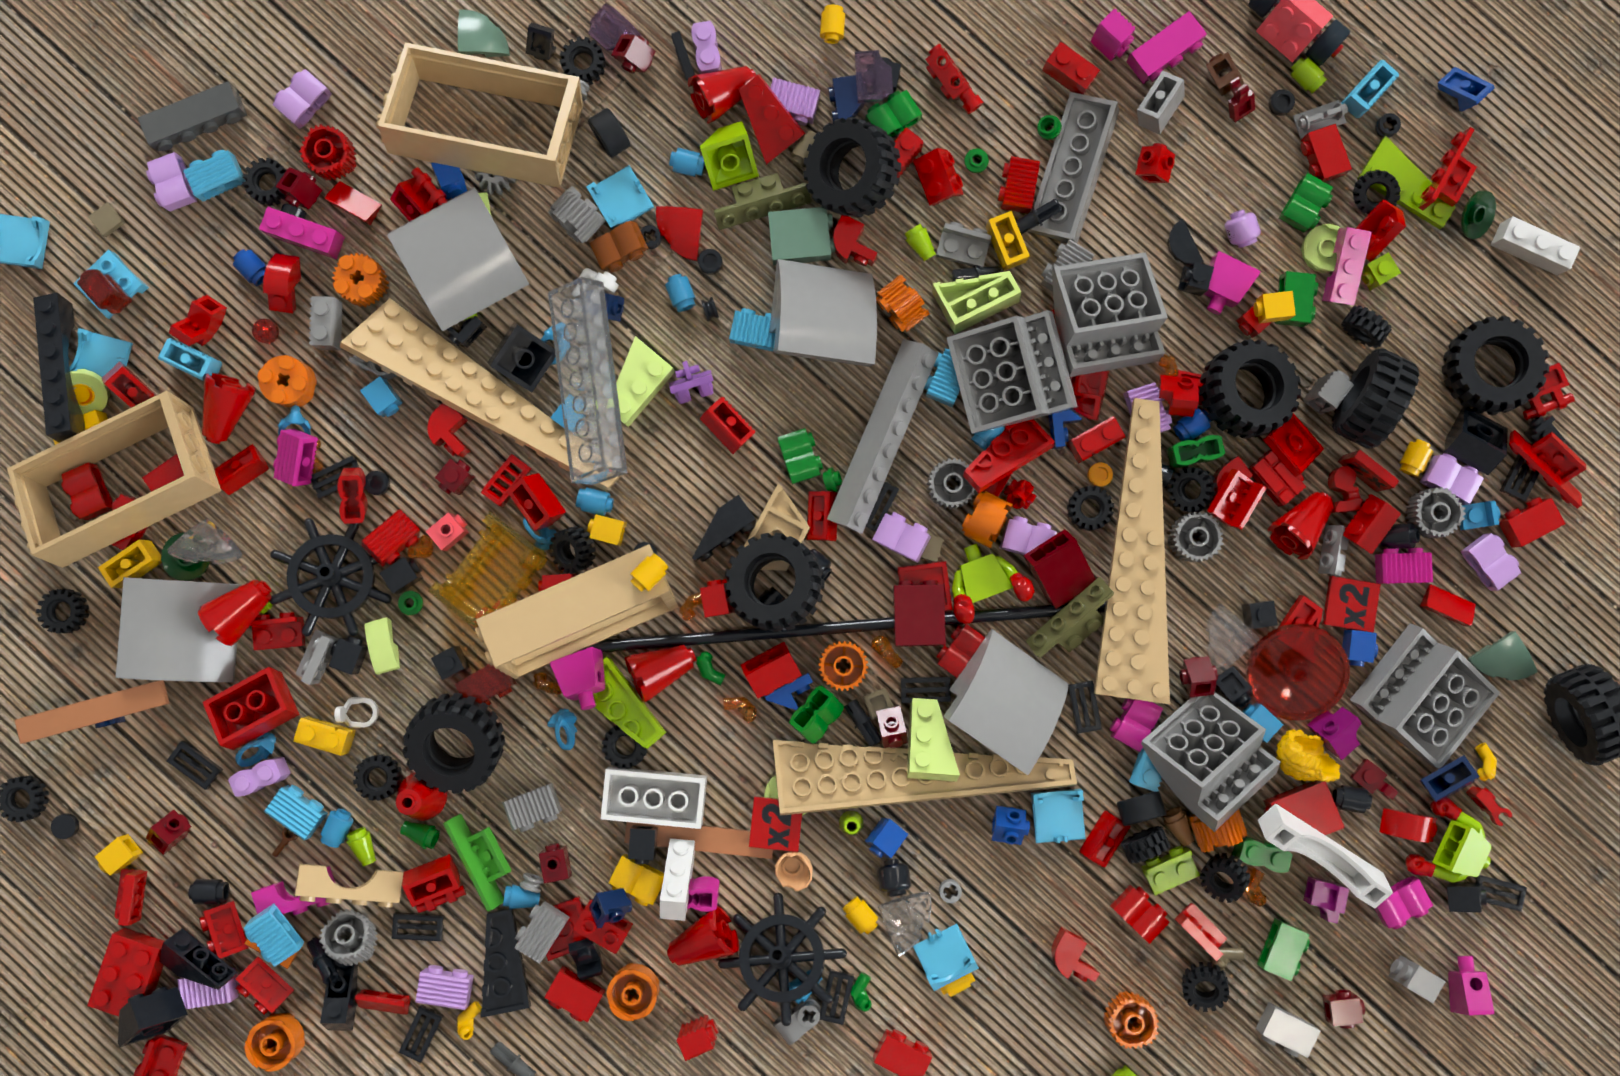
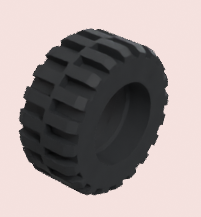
[803,117,901,218]
[1442,316,1550,415]
[1199,339,1301,439]
[1332,348,1419,448]
[724,533,825,632]
[1544,664,1620,766]
[402,693,505,794]

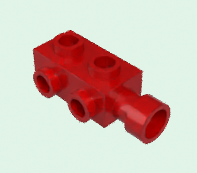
[925,44,984,115]

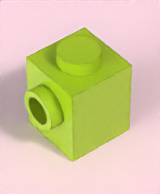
[1361,252,1401,291]

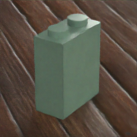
[768,207,835,266]

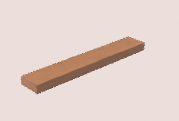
[14,680,170,744]
[624,822,773,859]

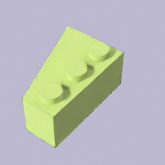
[932,271,1021,334]
[606,336,675,427]
[907,698,960,782]

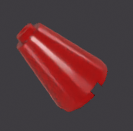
[688,66,757,124]
[202,373,256,444]
[1267,492,1334,560]
[198,579,272,646]
[624,645,696,702]
[396,772,448,821]
[667,906,739,966]

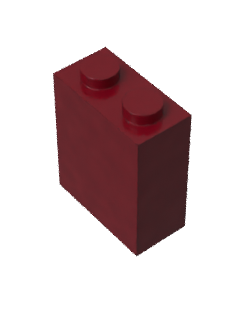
[1023,529,1096,609]
[893,580,946,647]

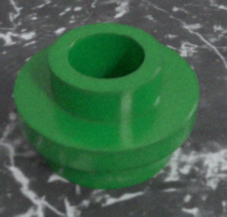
[1037,115,1062,140]
[964,148,989,173]
[823,467,842,492]
[398,591,423,615]

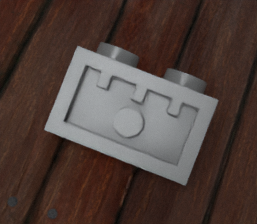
[935,222,992,267]
[296,630,339,685]

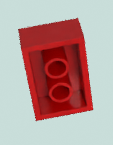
[202,667,300,750]
[87,928,164,1017]

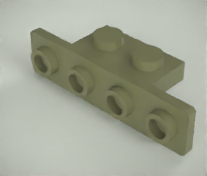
[714,173,811,230]
[1026,577,1114,658]

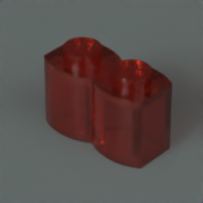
[77,269,132,314]

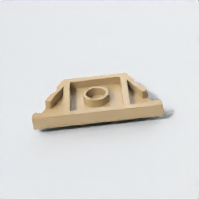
[744,484,810,571]

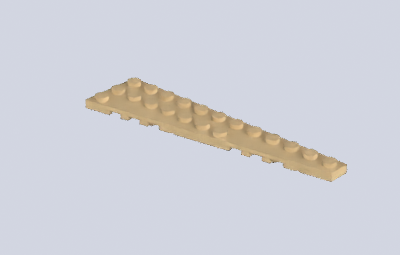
[340,298,622,492]
[1094,398,1170,704]
[773,740,1077,815]

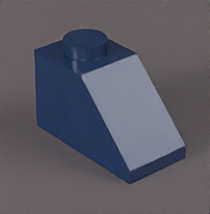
[1420,755,1480,802]

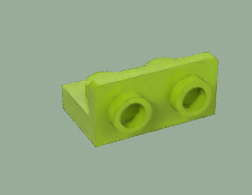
[1141,846,1200,896]

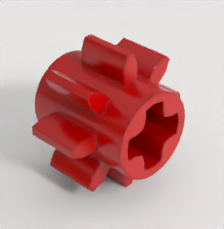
[1004,479,1037,509]

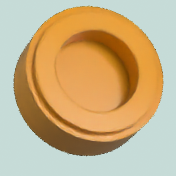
[1087,462,1113,487]

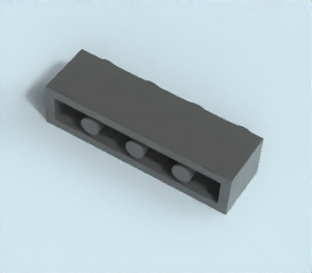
[138,81,247,151]

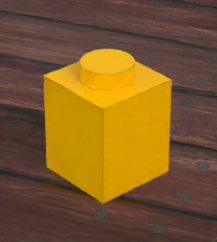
[1254,291,1296,323]
[587,514,627,546]
[94,834,143,876]

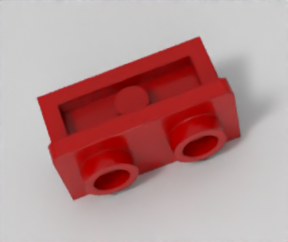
[913,148,964,206]
[1207,469,1266,530]

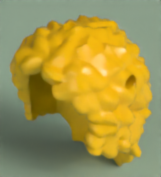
[1276,729,1340,783]

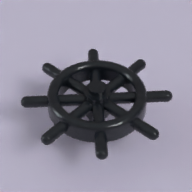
[269,518,392,637]
[718,893,847,1026]

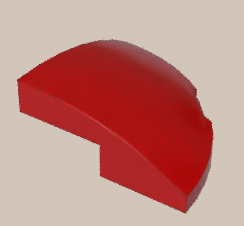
[656,206,704,262]
[1070,371,1109,420]

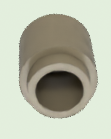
[790,130,817,169]

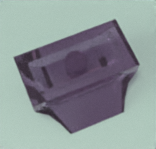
[588,3,642,51]
[854,50,893,103]

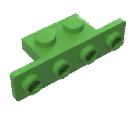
[443,814,512,912]

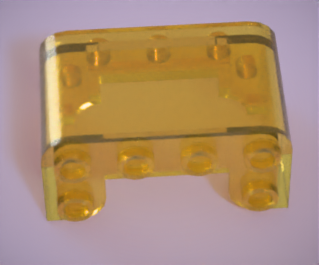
[428,511,547,628]

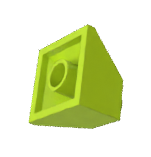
[700,121,759,191]

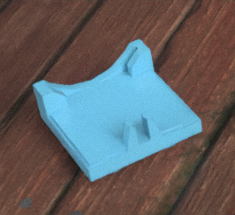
[586,165,654,230]
[0,214,50,269]
[73,249,149,319]
[69,328,133,377]
[1031,789,1086,843]
[913,924,979,991]

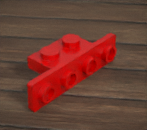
[1418,127,1477,211]
[1509,430,1586,509]

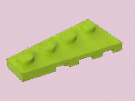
[1357,135,1456,230]
[593,657,666,749]

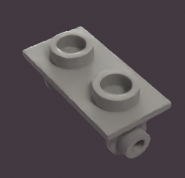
[1292,100,1348,139]
[1318,525,1349,577]

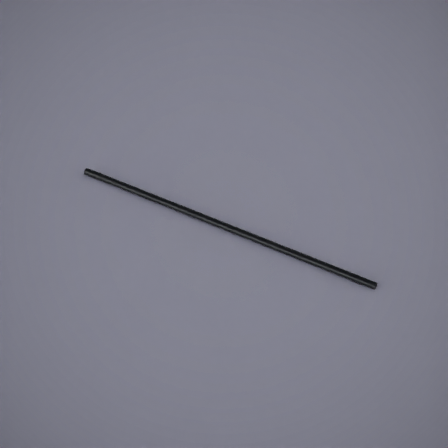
[583,602,1106,652]

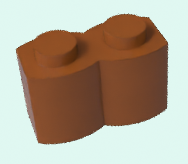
[589,221,649,273]

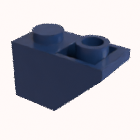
[828,74,865,124]

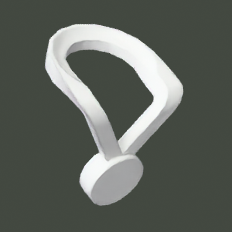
[334,697,379,728]

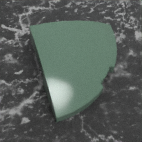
[458,10,510,57]
[1468,631,1538,680]

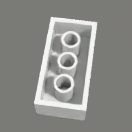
[601,766,707,829]

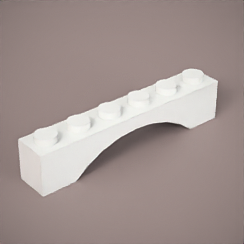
[1258,804,1393,908]

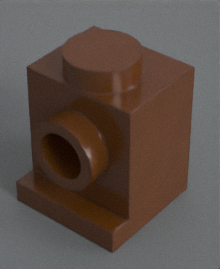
[1206,52,1244,96]

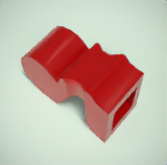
[1328,466,1363,513]

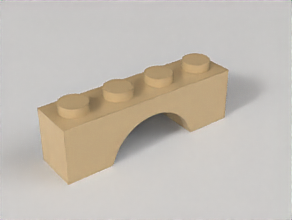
[294,864,403,907]

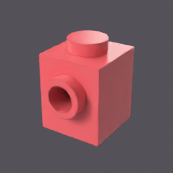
[425,512,469,551]

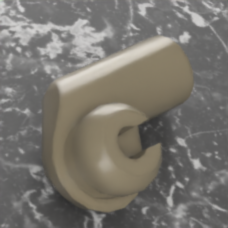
[1210,947,1244,971]

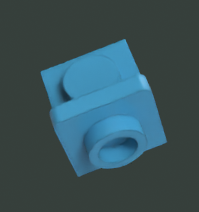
[1460,500,1501,530]

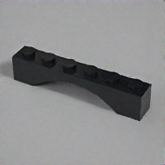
[33,292,85,443]

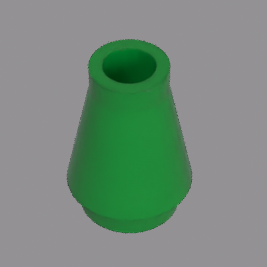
[400,820,440,849]

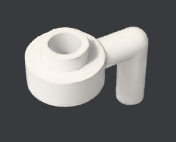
[571,268,619,296]

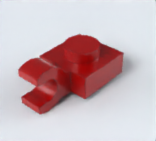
[1466,786,1513,826]

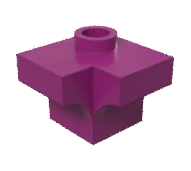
[1307,707,1362,760]
[1303,876,1349,924]

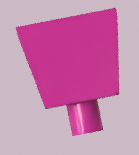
[1204,251,1261,315]
[550,647,605,710]
[1448,956,1494,1015]

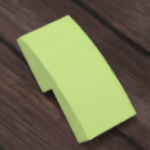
[364,617,400,675]

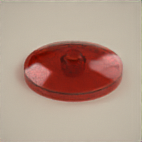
[1246,624,1350,721]

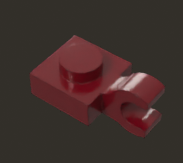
[1228,77,1255,123]
[1350,759,1399,800]

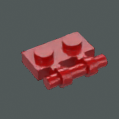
[1510,362,1575,420]

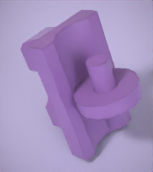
[669,361,714,404]

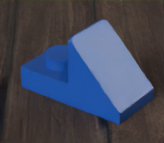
[1438,67,1494,112]
[1048,409,1082,450]
[764,672,813,710]

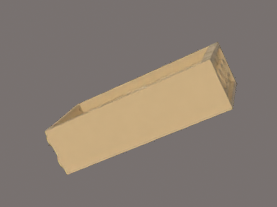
[376,42,583,188]
[7,391,221,568]
[475,544,679,679]

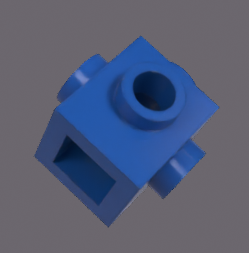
[991,806,1030,845]

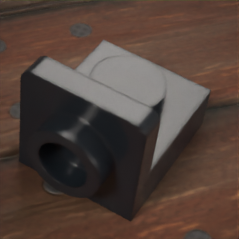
[526,22,556,60]
[447,316,487,348]
[1524,415,1565,444]
[1216,666,1253,707]
[568,938,603,981]

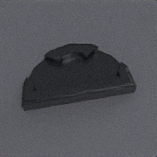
[671,31,695,81]
[1167,219,1204,266]

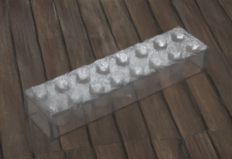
[548,277,628,485]

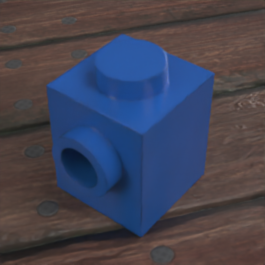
[431,162,467,199]
[1341,630,1378,667]
[865,818,909,858]

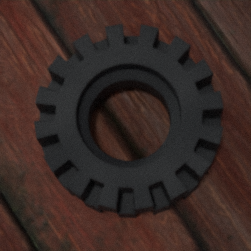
[560,37,606,85]
[242,158,287,206]
[1353,170,1401,214]
[1341,305,1392,348]
[1168,468,1218,512]
[1067,486,1114,531]
[549,526,596,574]
[36,589,89,633]
[602,725,647,769]
[353,754,403,801]
[0,776,49,822]
[1121,826,1171,864]
[1200,853,1250,903]
[1182,962,1229,1012]

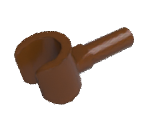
[272,827,299,857]

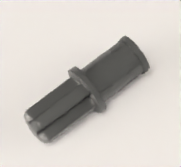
[490,1042,536,1076]

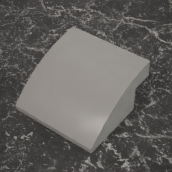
[387,187,529,331]
[1052,252,1168,377]
[769,259,877,367]
[947,310,1078,434]
[115,577,242,682]
[1350,623,1500,769]
[943,629,1069,775]
[1141,692,1281,832]

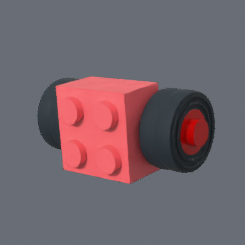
[1248,0,1351,67]

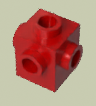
[1135,143,1175,183]

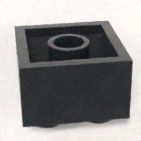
[487,322,559,393]
[1444,407,1508,475]
[118,987,188,1048]

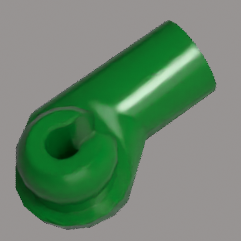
[696,651,725,686]
[850,972,872,1012]

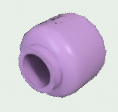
[1224,209,1261,248]

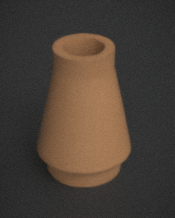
[1163,807,1195,846]

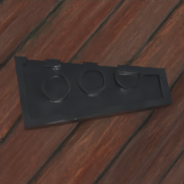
[481,908,531,1018]

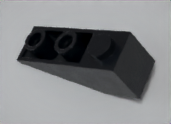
[692,495,756,562]
[159,928,238,990]
[320,959,358,1031]

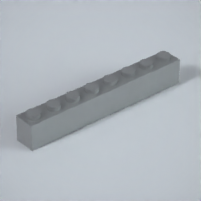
[827,339,939,534]

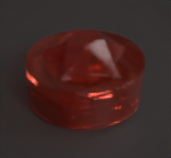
[252,318,279,344]

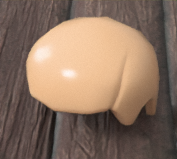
[775,851,813,891]

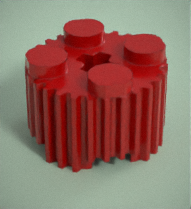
[299,124,357,180]

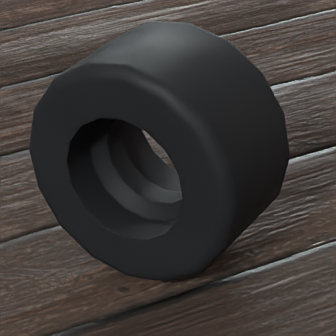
[588,108,631,158]
[1117,791,1166,826]

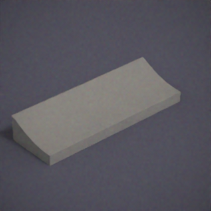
[1028,92,1119,244]

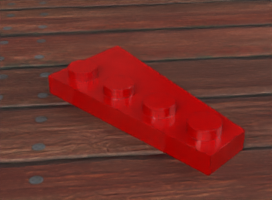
[963,419,1055,493]

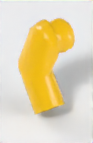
[1475,743,1497,781]
[457,1001,482,1040]

